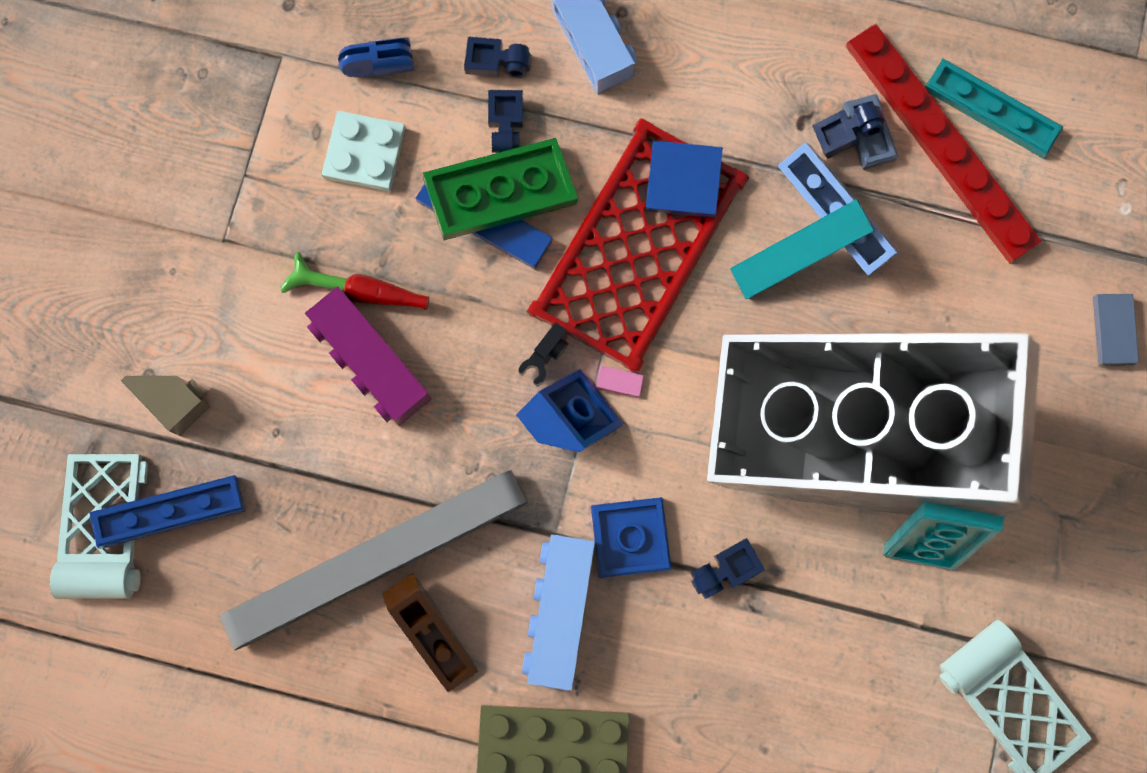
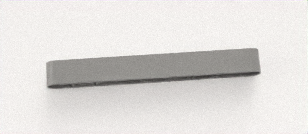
[219,470,528,651]

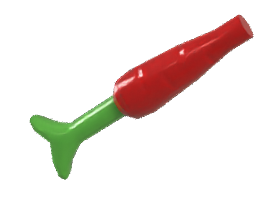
[281,252,430,310]

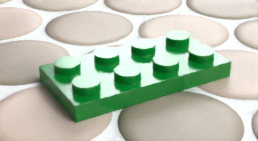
[423,138,578,241]

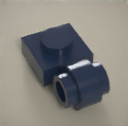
[464,37,532,78]
[488,90,523,153]
[812,102,885,159]
[690,538,765,599]

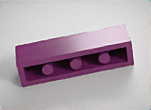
[305,286,432,426]

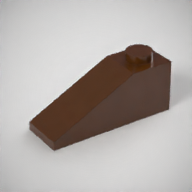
[382,573,478,692]

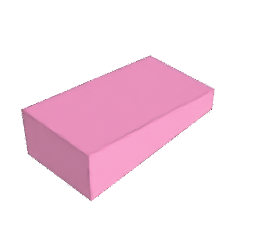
[596,365,644,398]

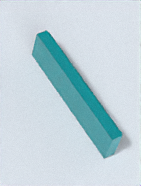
[925,58,1063,159]
[730,199,875,299]

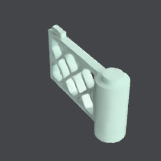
[50,454,148,599]
[939,619,1092,773]

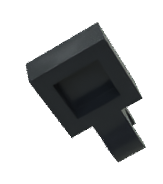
[518,322,569,387]

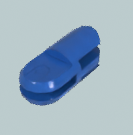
[338,37,414,78]

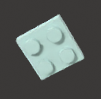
[321,111,406,193]

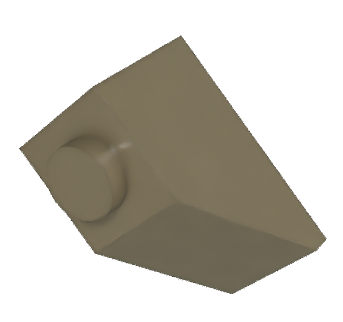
[121,376,211,436]

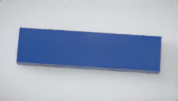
[415,184,553,270]
[89,475,245,549]

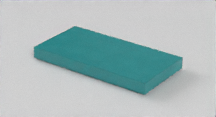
[883,501,1004,570]

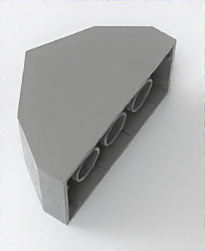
[707,334,1040,515]

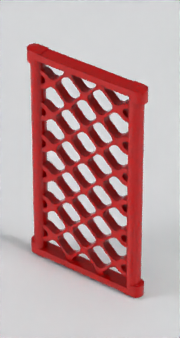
[526,118,749,374]

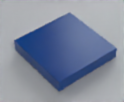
[646,141,723,218]
[591,497,672,578]

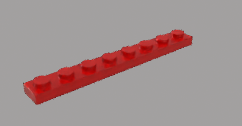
[846,23,1042,264]

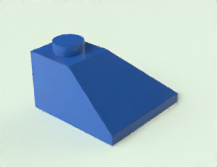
[516,369,624,452]

